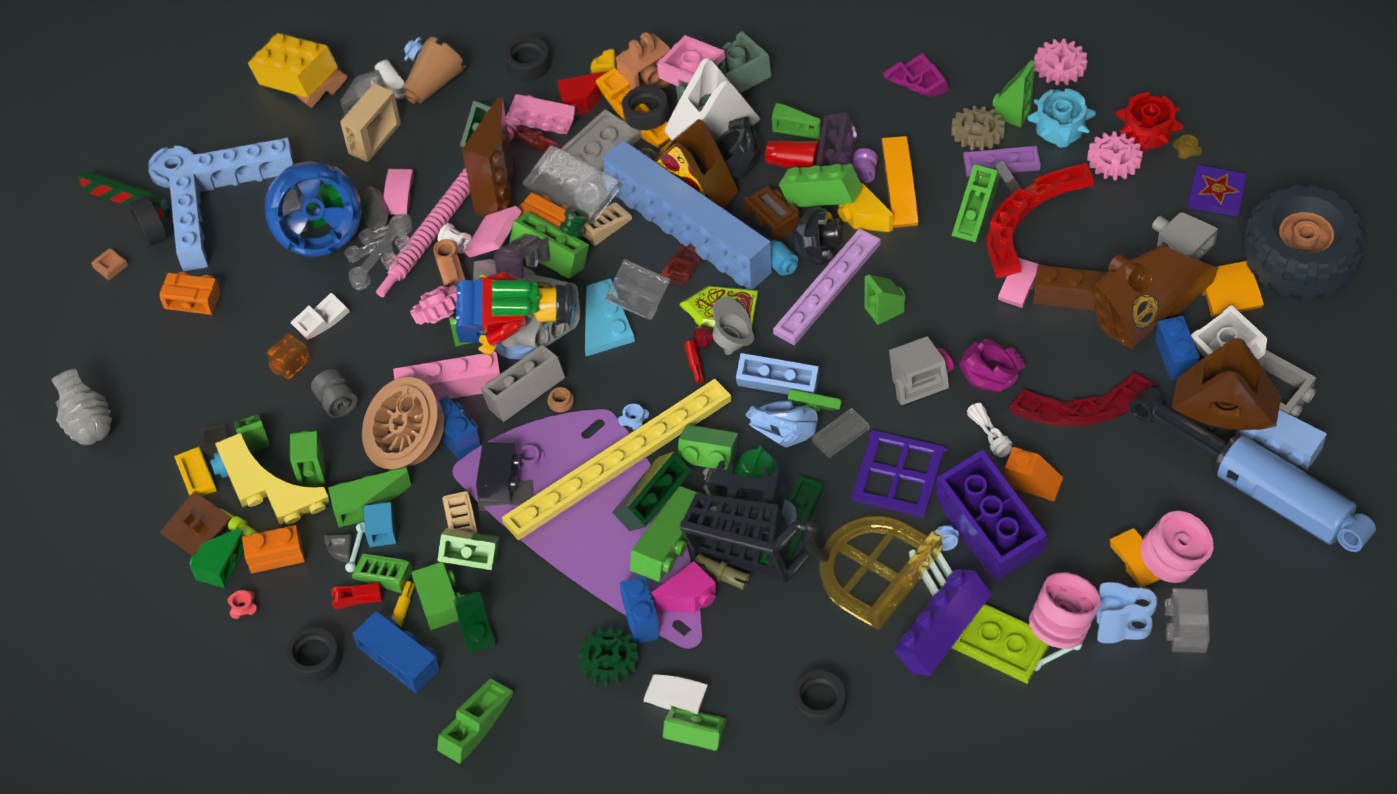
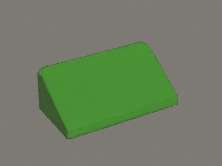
[663,706,727,750]

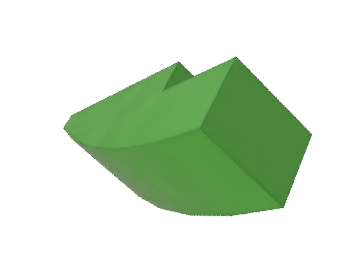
[437,678,513,764]

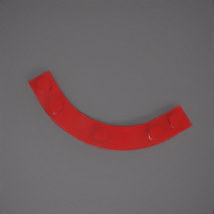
[987,163,1094,278]

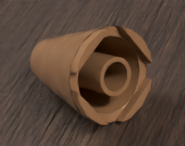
[403,37,466,104]

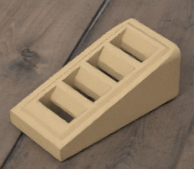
[583,202,632,246]
[442,491,477,533]

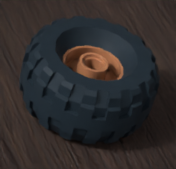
[1243,184,1367,301]

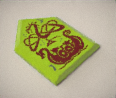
[679,286,759,329]

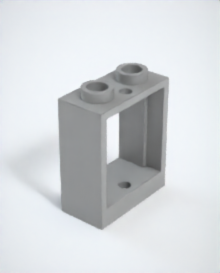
[1258,350,1316,418]

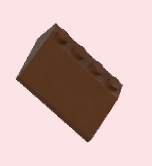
[462,97,514,217]

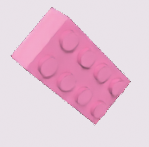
[508,94,575,134]

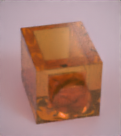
[266,333,311,380]

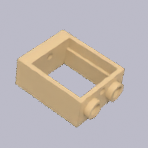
[340,83,401,162]

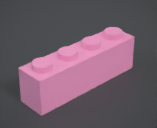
[393,351,501,401]

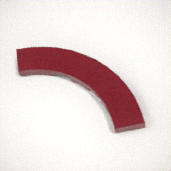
[1009,372,1156,427]

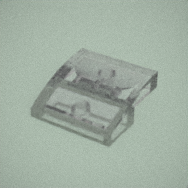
[605,259,670,321]

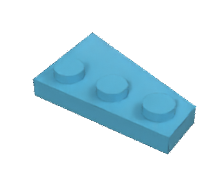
[585,279,635,356]

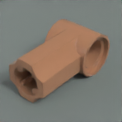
[434,239,465,288]

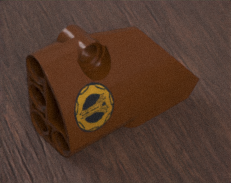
[1091,245,1218,349]

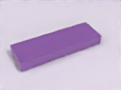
[963,146,1041,177]

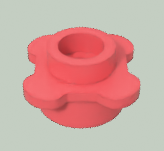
[228,590,257,619]

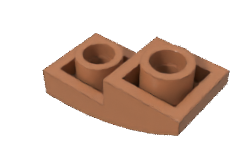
[294,69,348,108]

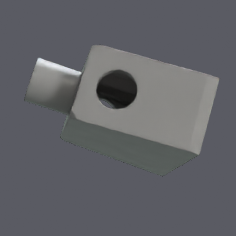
[1152,213,1218,260]

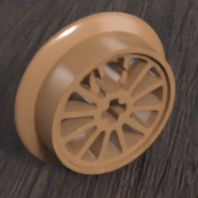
[362,377,444,469]

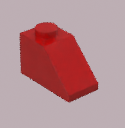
[557,71,605,116]

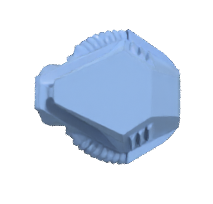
[746,401,818,448]

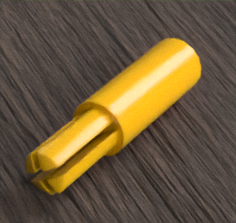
[391,581,415,629]

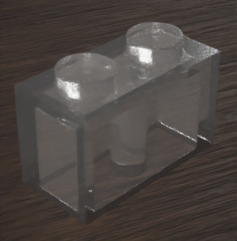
[1165,588,1209,653]

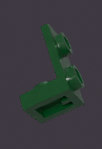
[454,592,496,655]

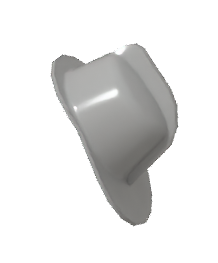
[712,298,754,355]

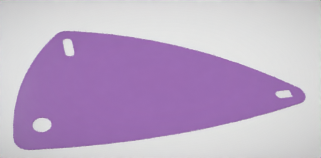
[453,409,702,649]

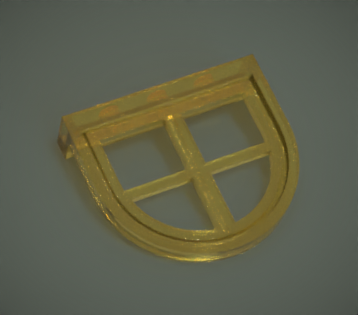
[819,516,943,630]

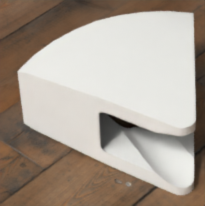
[665,58,760,142]

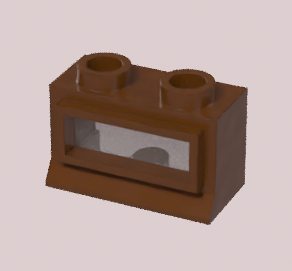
[744,185,800,241]

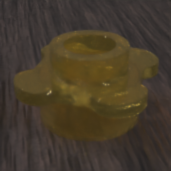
[1173,135,1202,159]

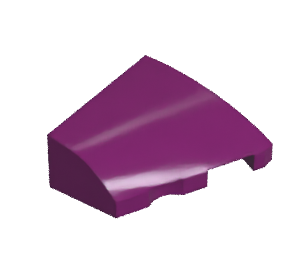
[883,53,949,97]

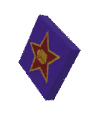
[1188,165,1247,217]

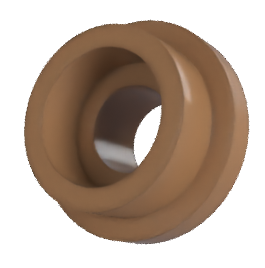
[547,387,574,412]

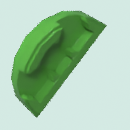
[788,389,841,413]

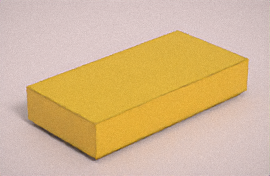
[174,447,217,497]

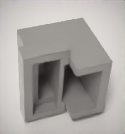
[889,336,949,405]

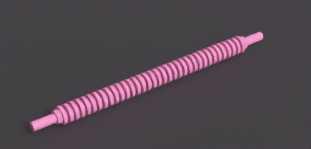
[376,95,534,297]

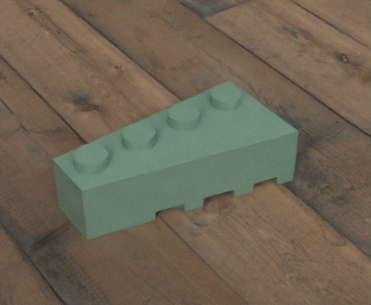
[676,31,771,108]

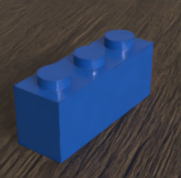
[353,611,440,694]

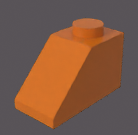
[1004,447,1063,502]

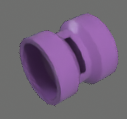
[853,148,878,183]

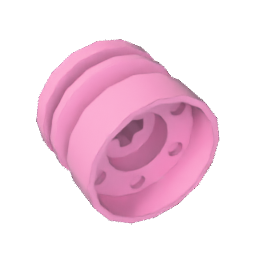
[1029,573,1100,649]

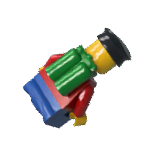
[456,272,576,355]

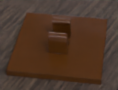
[160,491,232,556]

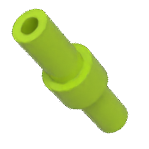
[221,509,259,536]

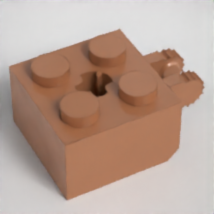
[616,32,671,90]

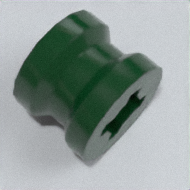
[559,208,589,237]

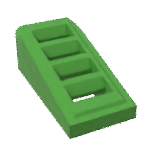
[772,103,821,139]
[352,554,413,594]

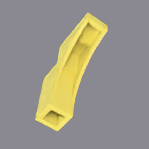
[215,433,329,525]

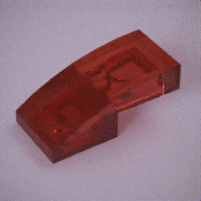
[660,244,703,286]

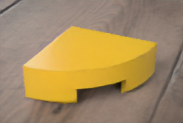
[591,49,615,73]

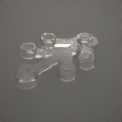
[345,214,412,290]

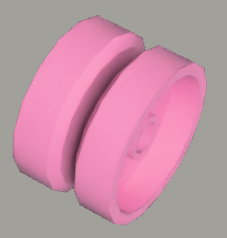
[1140,511,1214,583]

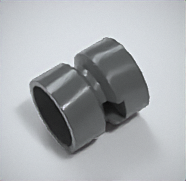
[311,369,358,418]

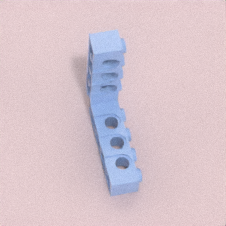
[169,138,294,272]

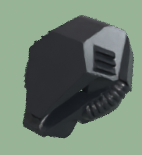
[715,116,762,179]
[793,207,842,265]

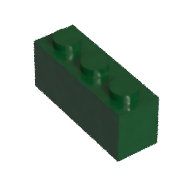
[612,452,692,531]

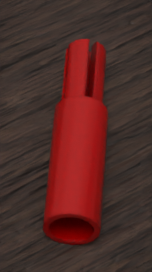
[684,340,704,383]

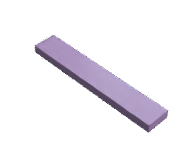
[773,228,881,346]

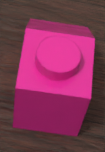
[652,561,716,613]

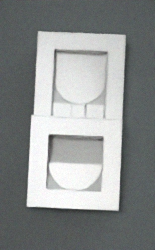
[291,293,350,340]
[644,675,708,714]

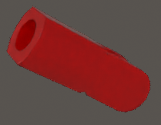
[331,582,382,610]

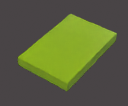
[952,604,1050,684]

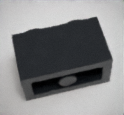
[476,442,521,502]

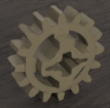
[951,106,1005,151]

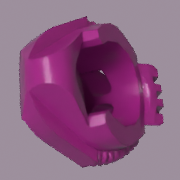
[959,339,1026,392]

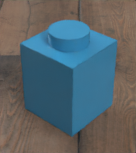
[364,502,396,547]

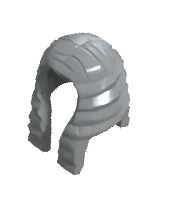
[51,368,112,446]

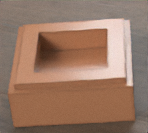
[91,248,128,280]

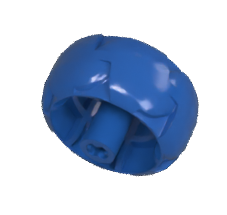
[265,160,362,257]

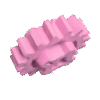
[1034,39,1087,85]
[1087,132,1142,180]
[410,285,457,325]

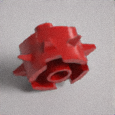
[1116,92,1183,151]

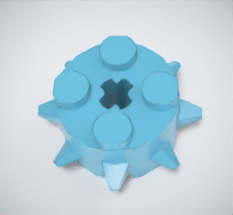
[1028,88,1096,147]

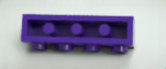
[894,569,992,676]

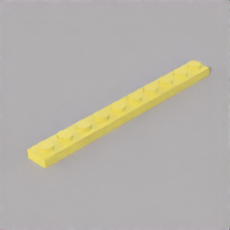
[502,379,731,541]

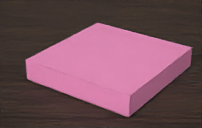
[464,206,521,258]

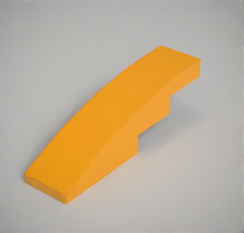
[882,136,918,228]

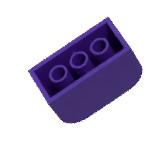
[937,450,1047,581]

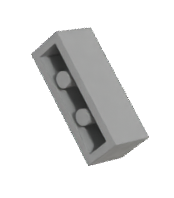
[481,345,565,422]

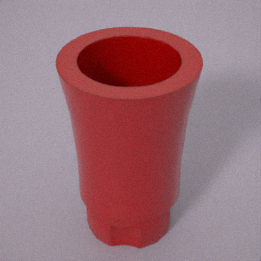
[765,140,822,169]

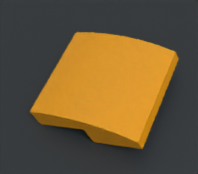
[1202,261,1264,317]

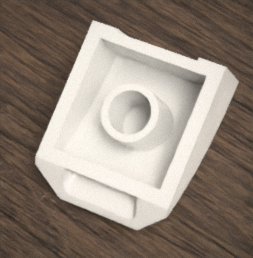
[1191,305,1267,360]

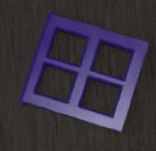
[851,430,947,518]

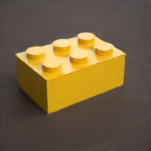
[248,33,338,98]

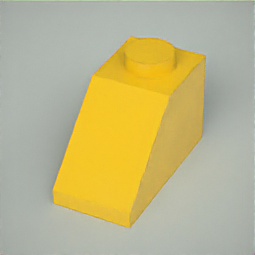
[838,183,893,232]

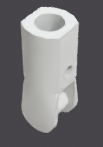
[375,60,405,99]

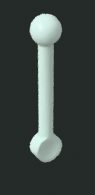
[345,522,365,572]
[1035,644,1082,671]

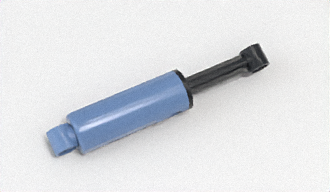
[1129,387,1376,552]

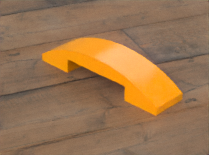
[596,68,670,147]

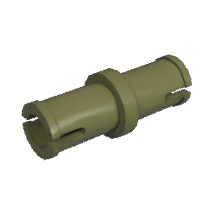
[695,553,750,590]

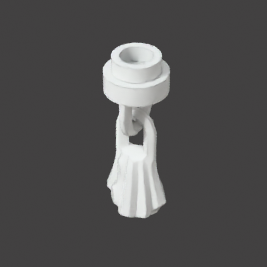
[967,403,1012,457]

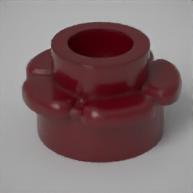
[694,324,712,349]

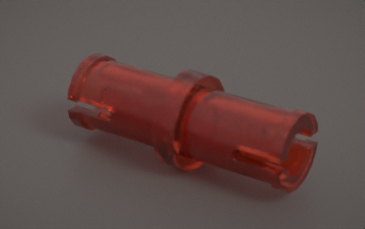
[514,125,561,157]

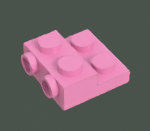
[657,36,725,86]

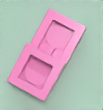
[383,169,414,215]
[998,258,1039,308]

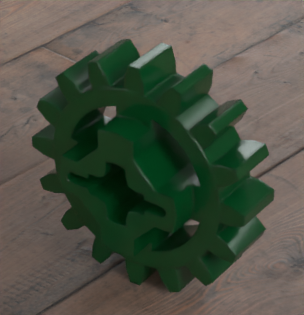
[577,627,639,687]

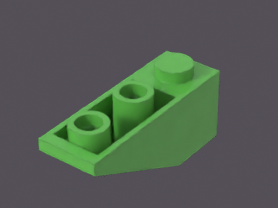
[328,467,412,528]

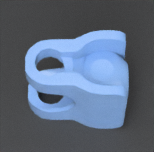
[1096,582,1157,643]

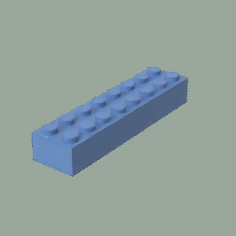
[602,140,772,290]

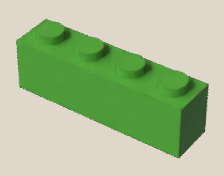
[630,486,700,582]

